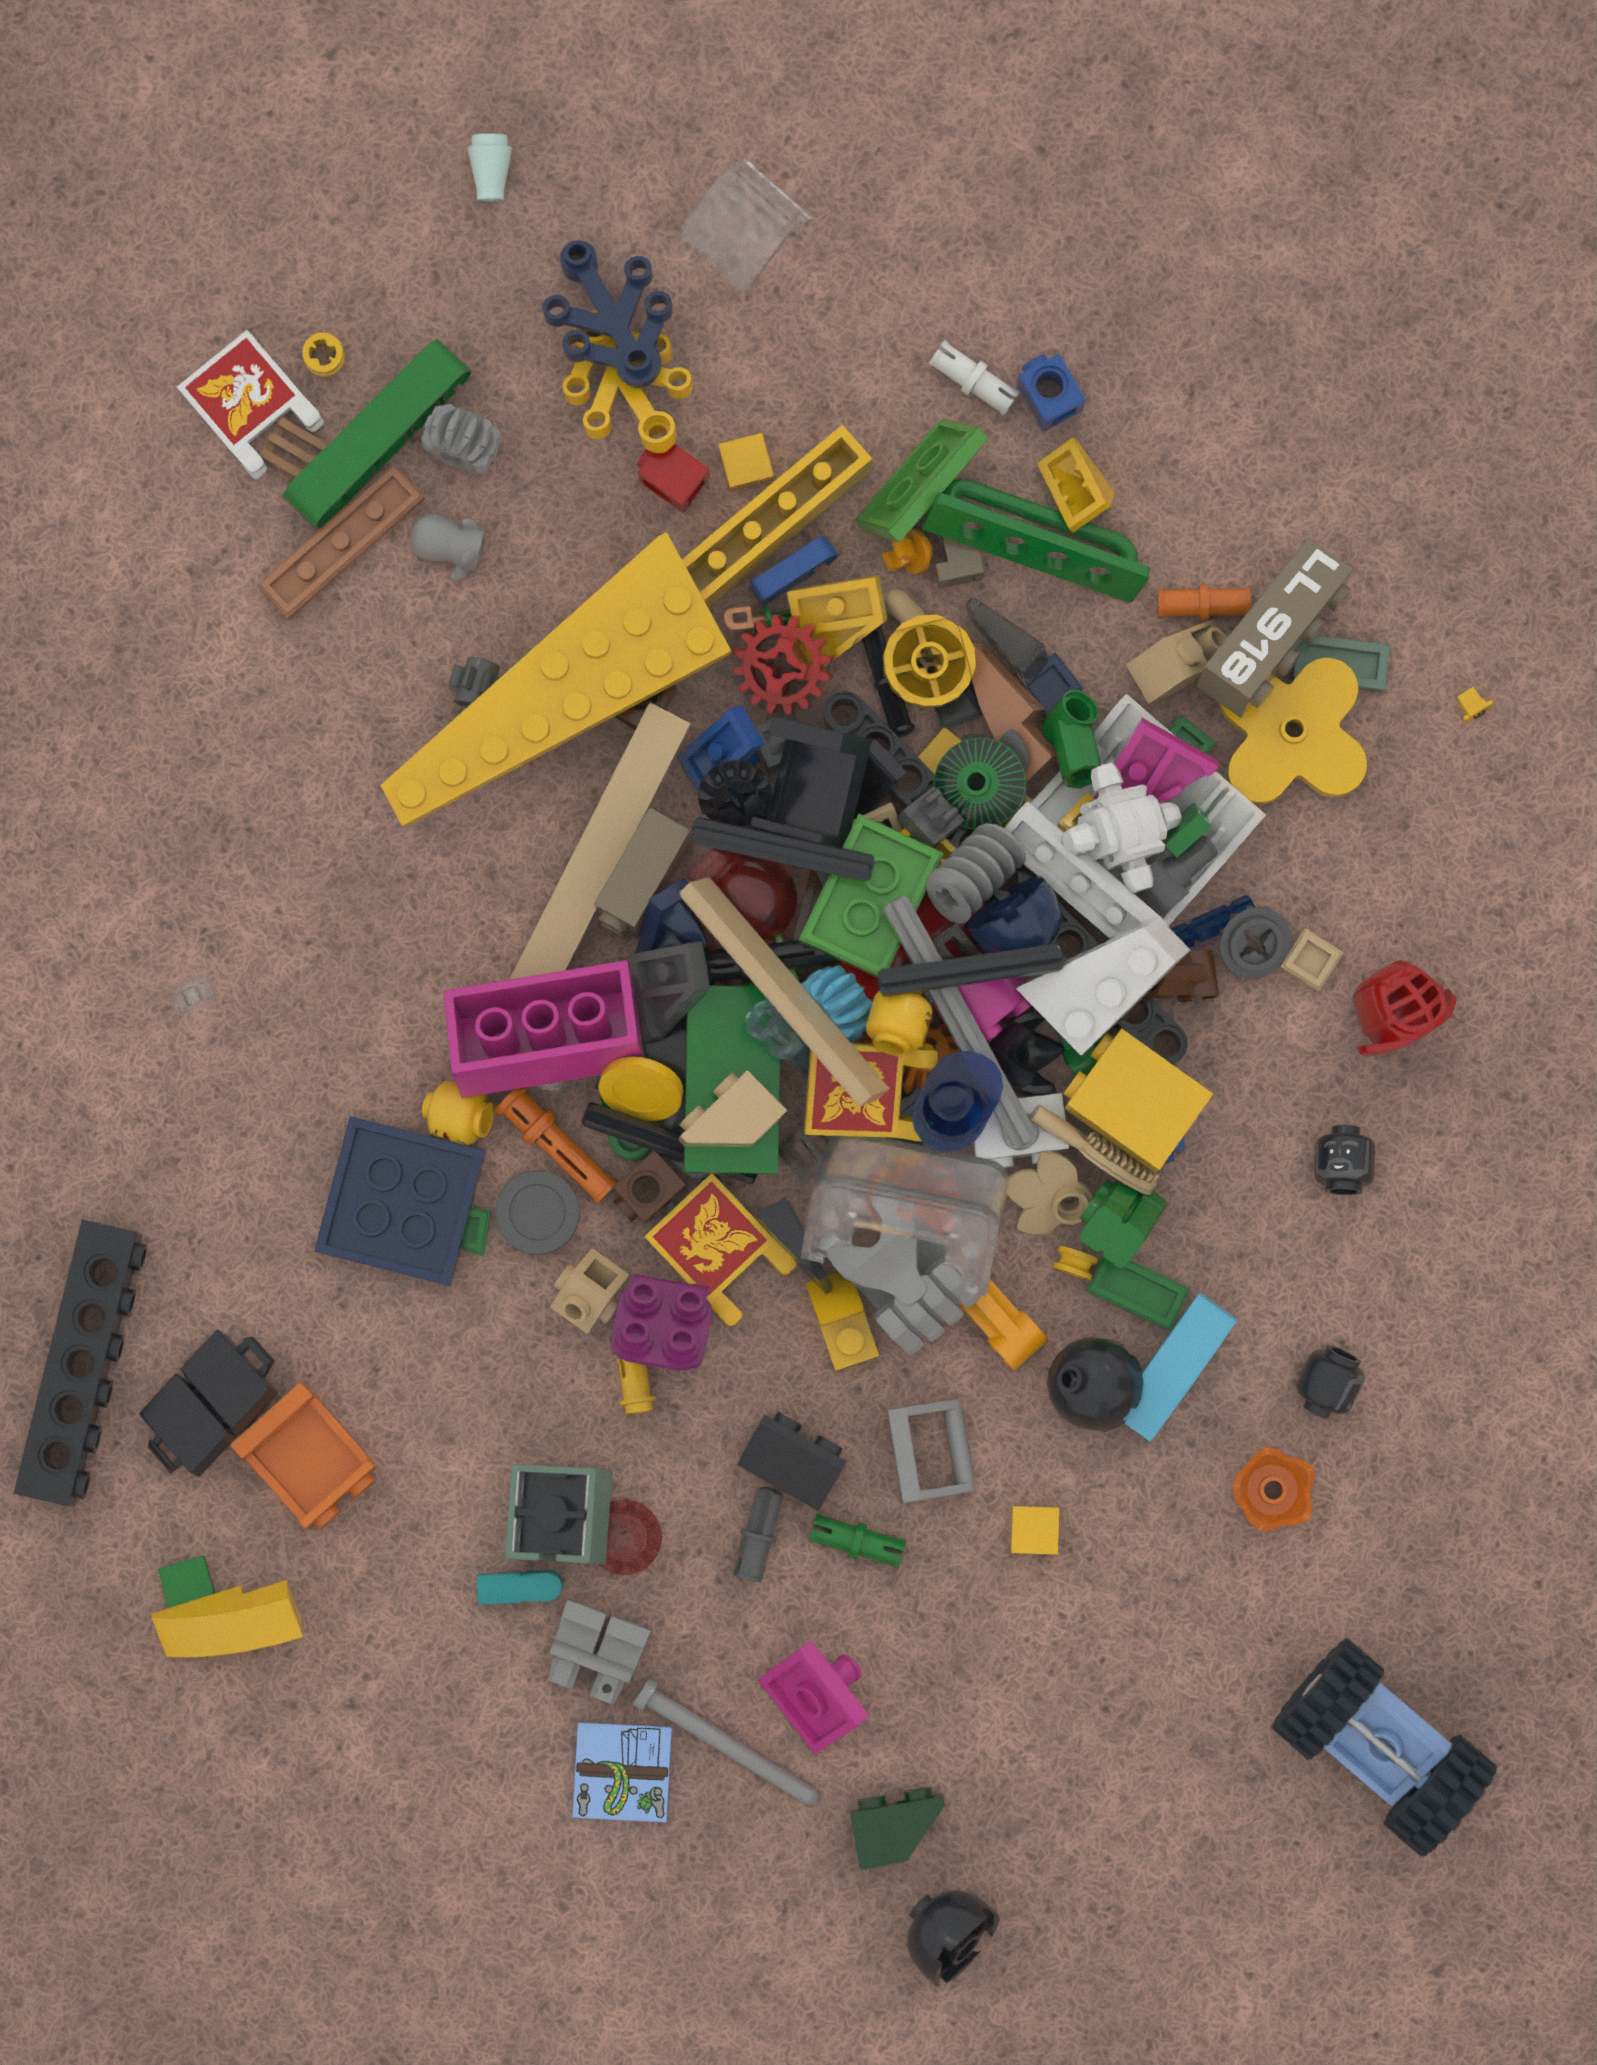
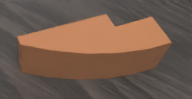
[971,643,1058,782]

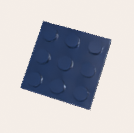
[314,1116,486,1286]

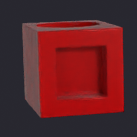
[636,444,710,514]

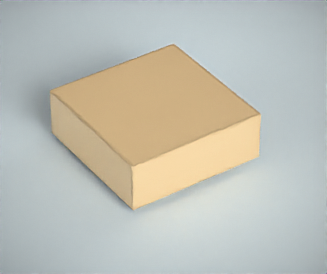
[1279,928,1344,992]

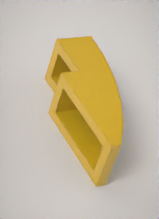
[152,1580,303,1658]

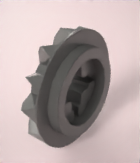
[1217,905,1291,978]

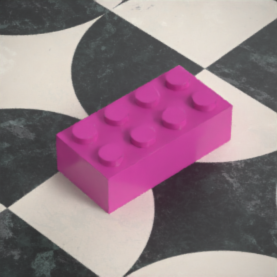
[443,960,644,1098]

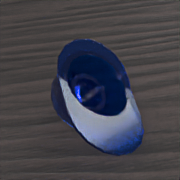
[912,1051,1003,1152]

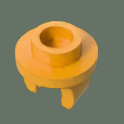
[881,528,933,574]

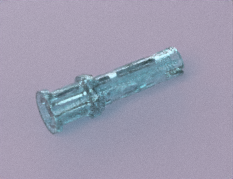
[745,1000,810,1079]

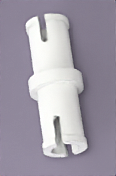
[928,340,1020,416]

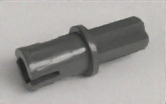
[733,1487,783,1582]

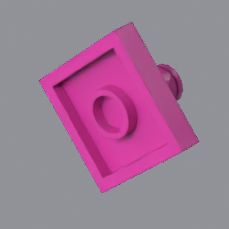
[758,1641,870,1754]

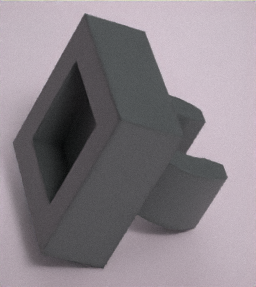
[897,787,965,848]

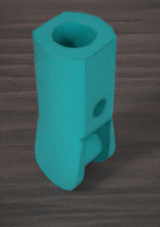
[477,1570,563,1605]

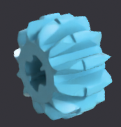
[801,965,872,1043]

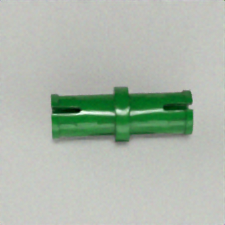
[808,1513,906,1569]

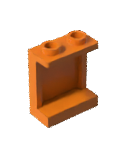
[230,1382,378,1530]

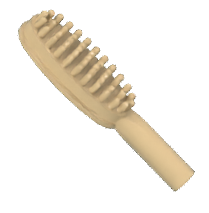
[1029,1104,1159,1195]

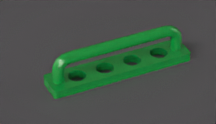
[922,478,1150,603]

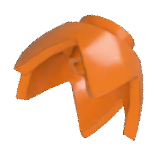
[1233,1447,1315,1531]

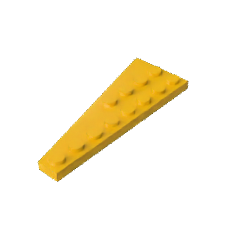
[380,532,732,828]

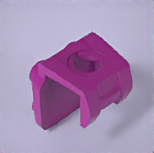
[611,1274,712,1371]

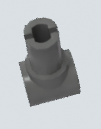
[1136,835,1218,917]

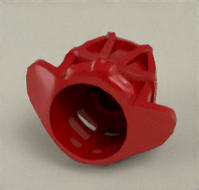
[1352,960,1457,1057]

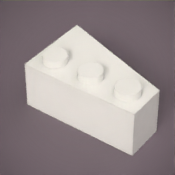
[1016,916,1190,1055]

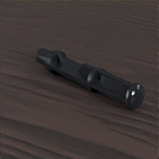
[862,624,915,738]

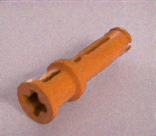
[494,1087,618,1204]

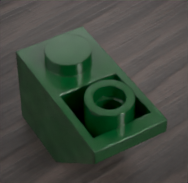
[850,1787,945,1870]

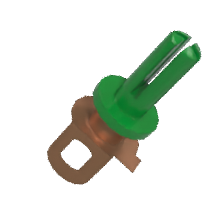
[724,604,791,634]

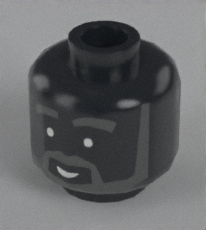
[1314,1125,1375,1195]
[1296,1345,1365,1418]

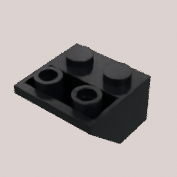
[737,1411,847,1511]

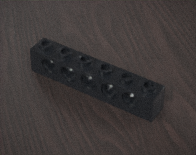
[13,1219,147,1507]

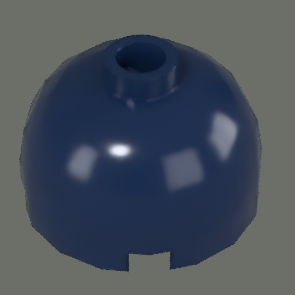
[967,876,1062,954]

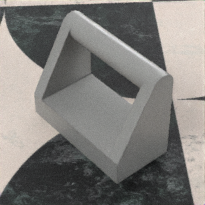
[887,1399,976,1503]

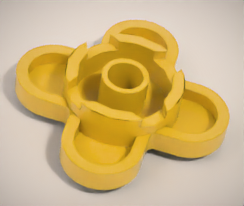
[1219,658,1367,805]

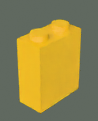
[1063,1028,1213,1174]

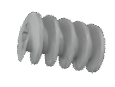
[926,823,1026,923]

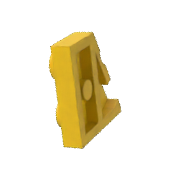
[787,575,888,667]

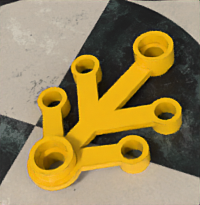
[562,310,693,453]

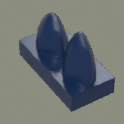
[635,878,708,953]

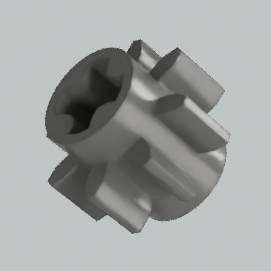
[448,657,501,708]

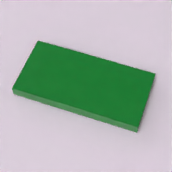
[684,985,781,1175]

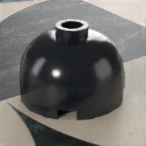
[1047,1337,1144,1432]
[907,1890,1000,1986]

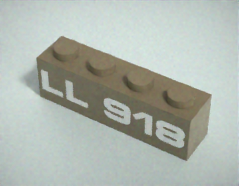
[1196,538,1353,718]

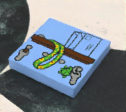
[572,1722,672,1822]

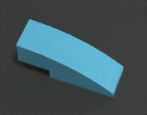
[1123,1292,1238,1442]

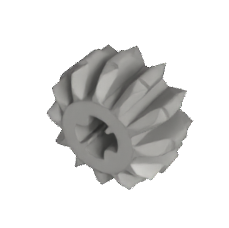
[421,404,501,474]

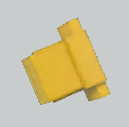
[1457,687,1493,724]

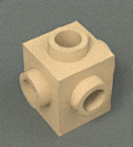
[550,1248,630,1334]

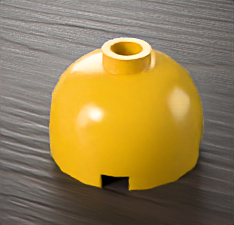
[883,614,976,708]

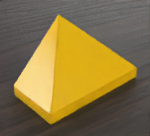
[1037,437,1115,532]

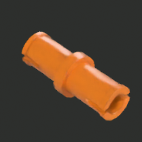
[1158,584,1251,621]

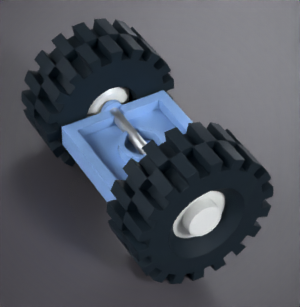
[1271,1638,1498,1857]

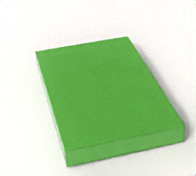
[854,419,989,543]
[799,814,944,978]

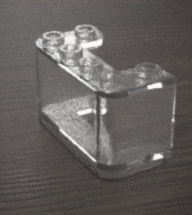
[800,1136,1009,1296]

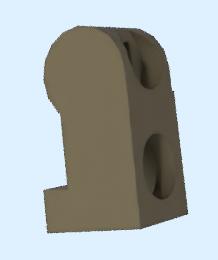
[935,497,984,589]

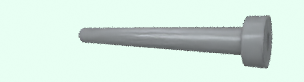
[632,1677,819,1805]

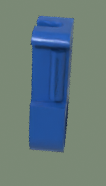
[750,535,839,606]

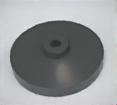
[496,1170,580,1255]

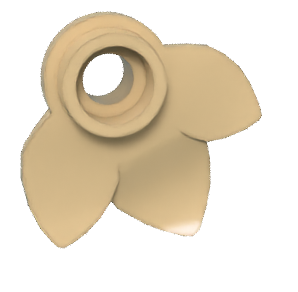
[1003,1151,1093,1234]

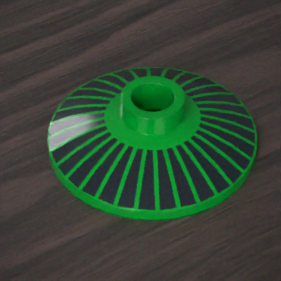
[934,737,1026,830]

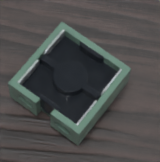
[505,1464,612,1565]

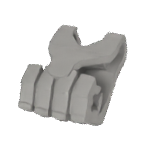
[819,1183,981,1355]

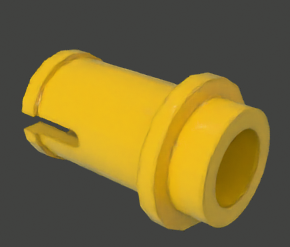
[616,1359,657,1415]

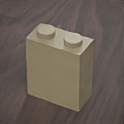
[594,807,692,939]

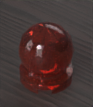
[687,825,798,942]

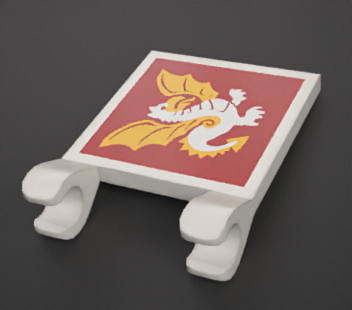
[177,330,324,479]

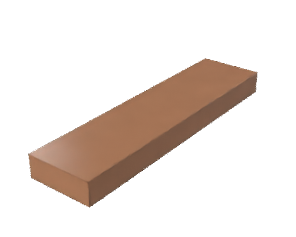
[257,463,425,620]

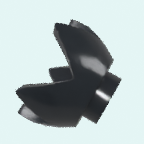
[989,1011,1064,1093]

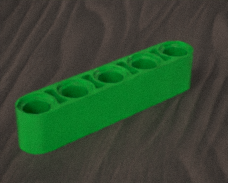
[283,339,472,529]

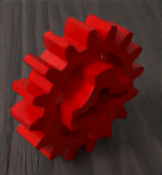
[732,614,834,715]

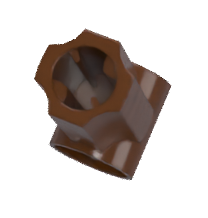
[1145,950,1220,1002]

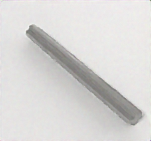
[884,896,1037,1148]

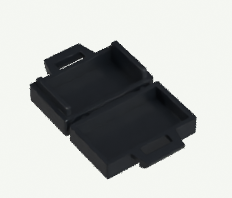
[139,1330,277,1477]

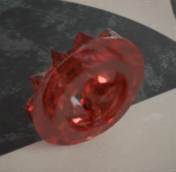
[598,1500,662,1575]

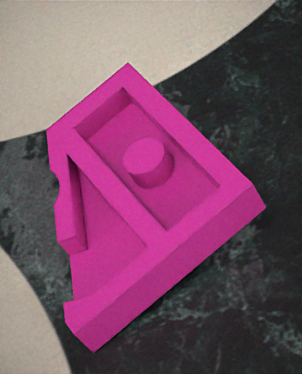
[1094,717,1219,803]

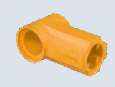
[959,1275,1049,1372]

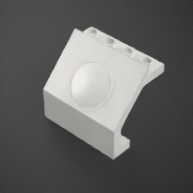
[1005,694,1266,939]

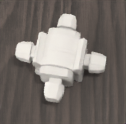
[1062,763,1182,893]

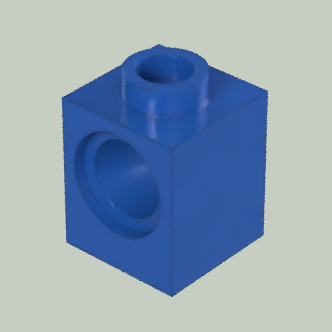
[1017,353,1086,432]

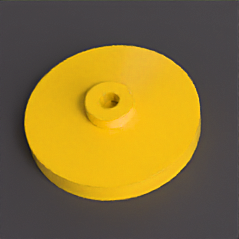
[599,1057,684,1121]

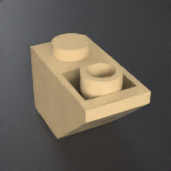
[1126,619,1227,704]
[678,1070,787,1147]

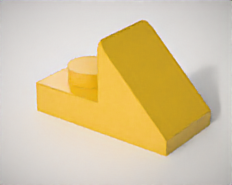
[805,1272,879,1371]

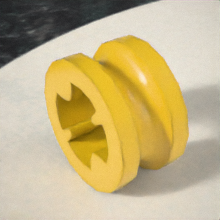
[302,332,345,377]
[1052,1245,1098,1281]

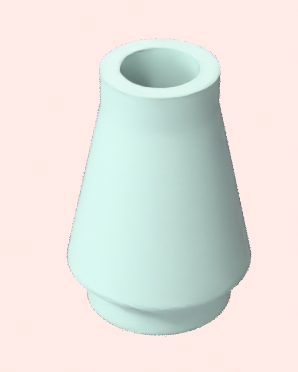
[467,134,512,201]

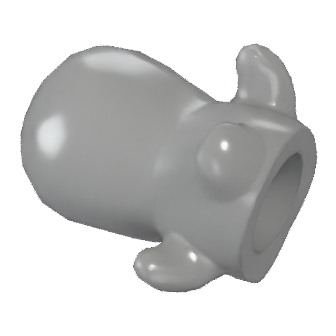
[410,513,486,582]

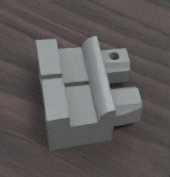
[549,1598,652,1705]

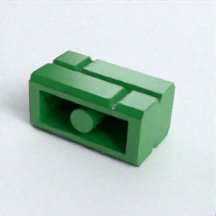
[1079,1179,1167,1268]

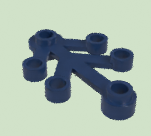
[542,240,673,388]

